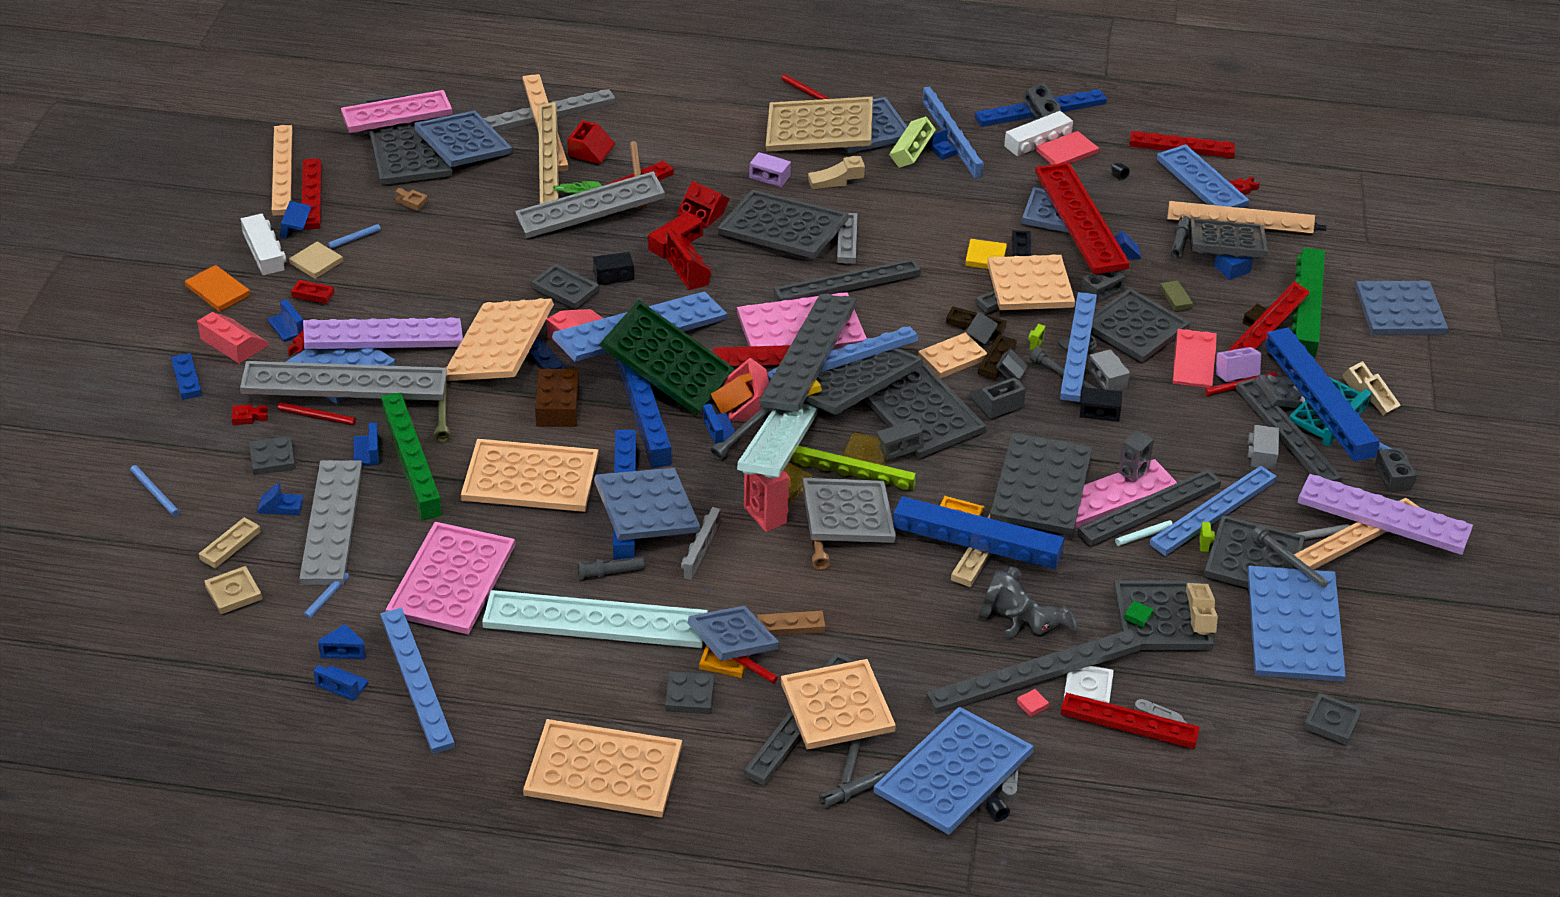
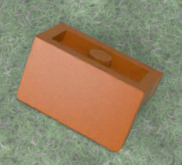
[711,373,753,413]

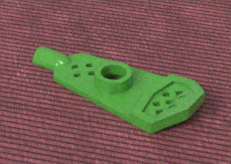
[553,181,602,194]

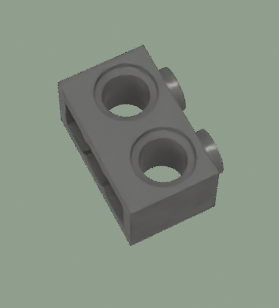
[1023,82,1061,120]
[1080,271,1125,304]
[1118,430,1154,482]
[1375,448,1417,492]

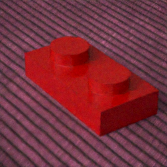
[291,280,335,304]

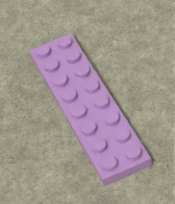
[303,317,463,349]
[1297,474,1473,555]

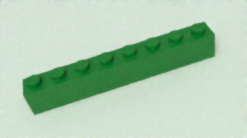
[1291,247,1325,357]
[381,392,442,521]

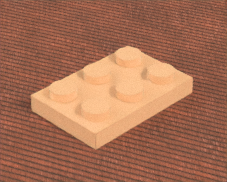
[918,332,987,379]

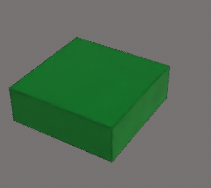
[1124,601,1154,628]

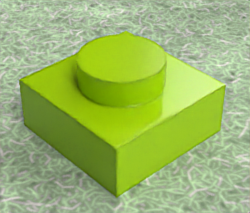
[1028,324,1045,350]
[1199,522,1215,552]

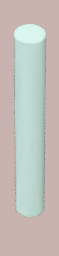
[1115,520,1173,546]

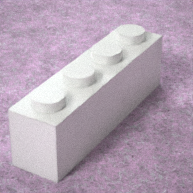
[1004,111,1073,156]
[241,214,286,275]

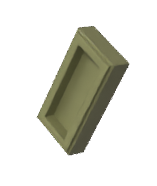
[1160,280,1193,311]

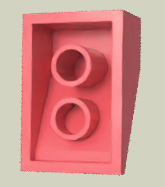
[546,309,603,345]
[1173,329,1217,388]

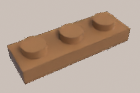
[757,611,825,636]

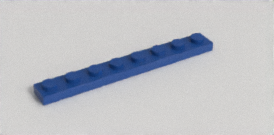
[975,89,1107,127]

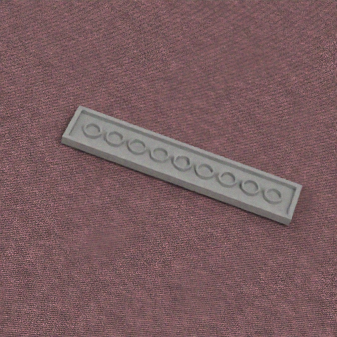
[240,361,447,400]

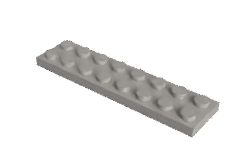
[515,171,666,239]
[299,460,363,585]

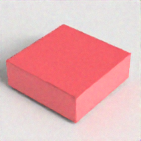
[1017,689,1049,717]

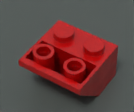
[567,120,615,164]
[677,181,730,227]

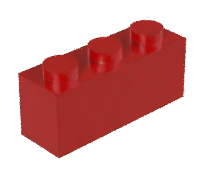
[648,211,703,259]

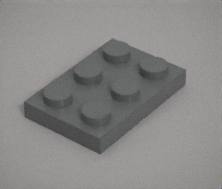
[531,263,599,309]

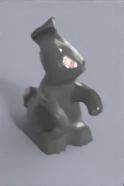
[978,567,1078,639]

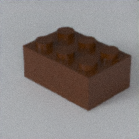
[535,369,579,427]

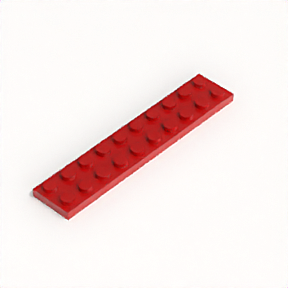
[1035,162,1130,274]

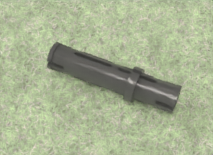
[1170,216,1191,258]
[819,768,885,808]

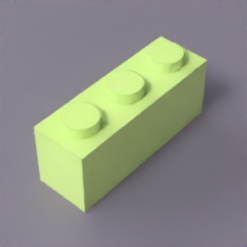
[889,117,936,168]

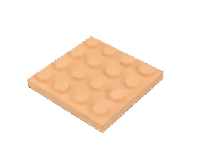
[987,254,1075,310]
[781,659,896,750]

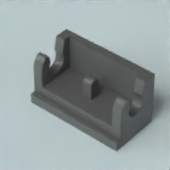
[876,420,924,460]

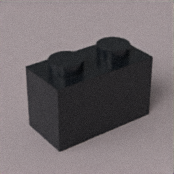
[593,252,634,285]
[1079,387,1122,422]

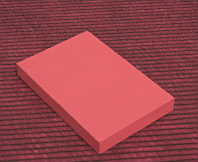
[1036,131,1099,164]

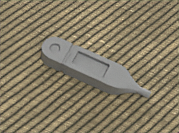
[1134,699,1187,723]
[1001,768,1018,800]

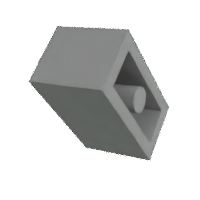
[1088,349,1130,391]
[1247,425,1279,470]

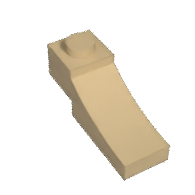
[808,156,865,189]
[1342,361,1401,416]
[1186,583,1218,635]

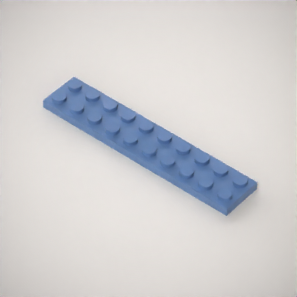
[552,291,727,362]

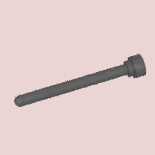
[1029,347,1096,388]
[710,407,772,461]
[1251,525,1328,588]

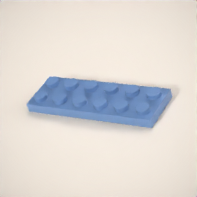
[1157,145,1250,208]

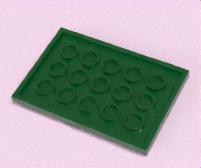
[599,300,734,416]

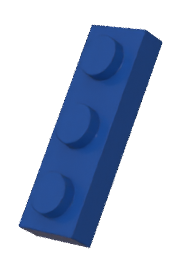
[171,353,202,400]

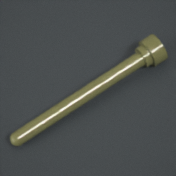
[434,385,451,443]

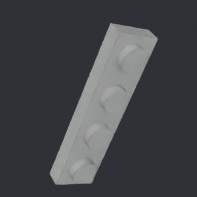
[837,213,857,264]
[681,507,720,581]

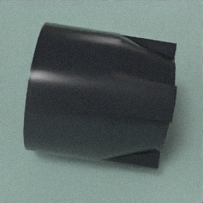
[1110,161,1130,180]
[985,795,1010,822]

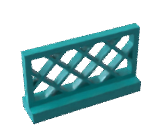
[1289,377,1372,447]

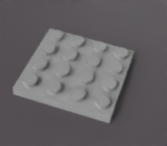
[802,478,896,543]

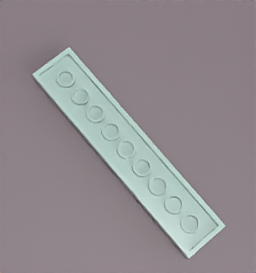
[737,403,818,478]
[482,590,708,648]

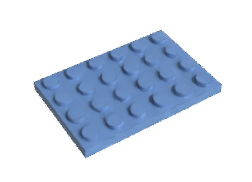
[1247,566,1346,682]
[874,707,1034,835]

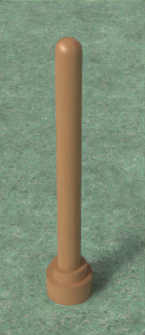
[630,141,649,210]
[812,540,830,570]

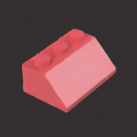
[197,312,269,364]
[723,358,773,422]
[744,471,790,532]

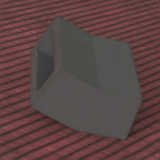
[966,312,998,345]
[995,349,1028,380]

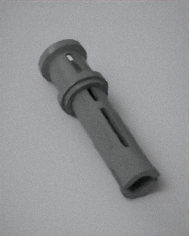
[577,556,644,580]

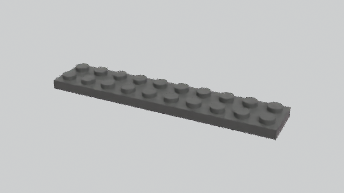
[759,294,857,412]

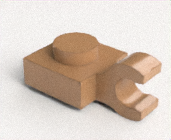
[394,188,428,211]

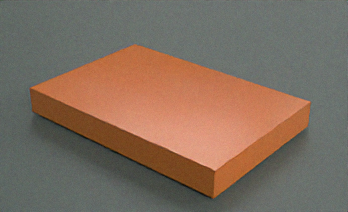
[185,265,251,312]

